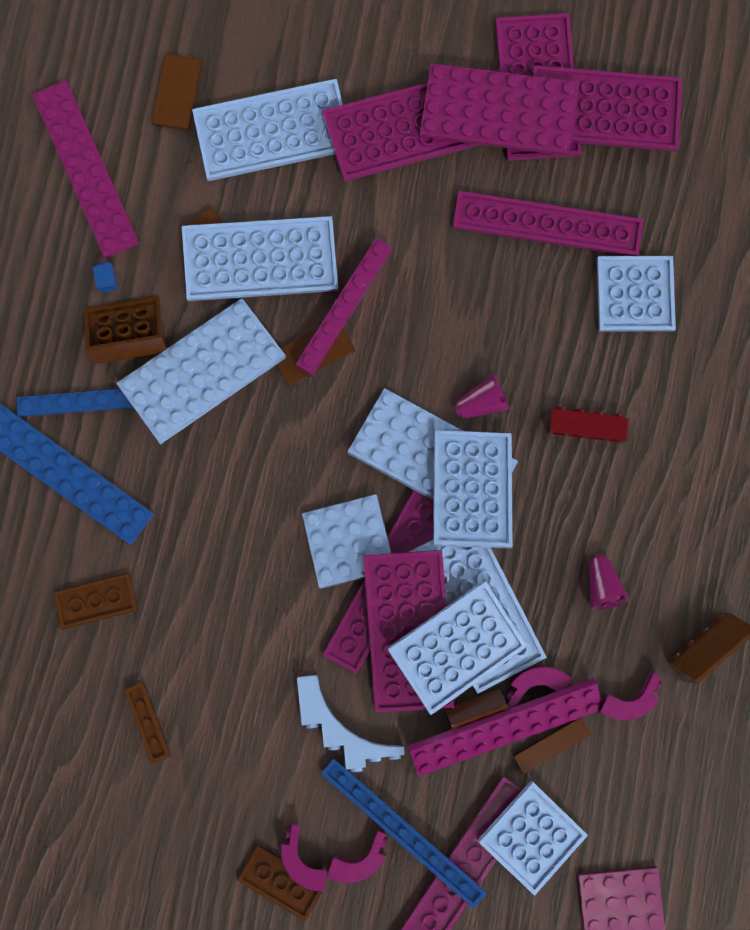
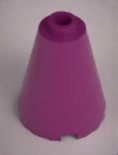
[454,374,510,419]
[589,554,629,610]

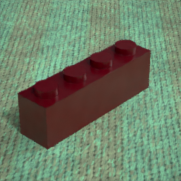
[548,407,629,443]

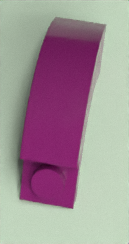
[505,667,572,708]
[597,672,661,720]
[280,824,327,892]
[326,828,388,883]

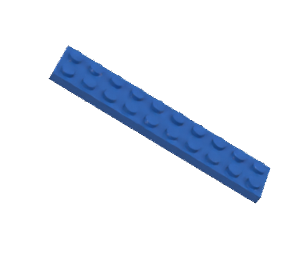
[0,404,154,545]

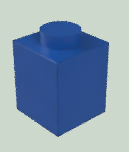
[92,262,119,293]

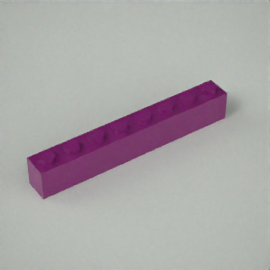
[296,238,392,378]

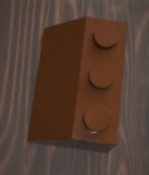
[445,688,508,729]

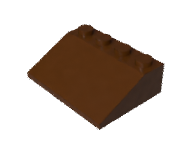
[84,296,166,365]
[668,613,750,684]

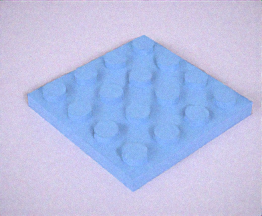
[597,256,676,332]
[302,495,391,589]
[477,781,588,895]

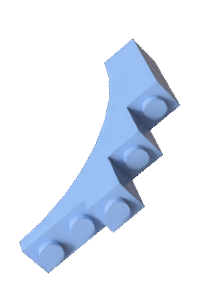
[297,675,405,772]

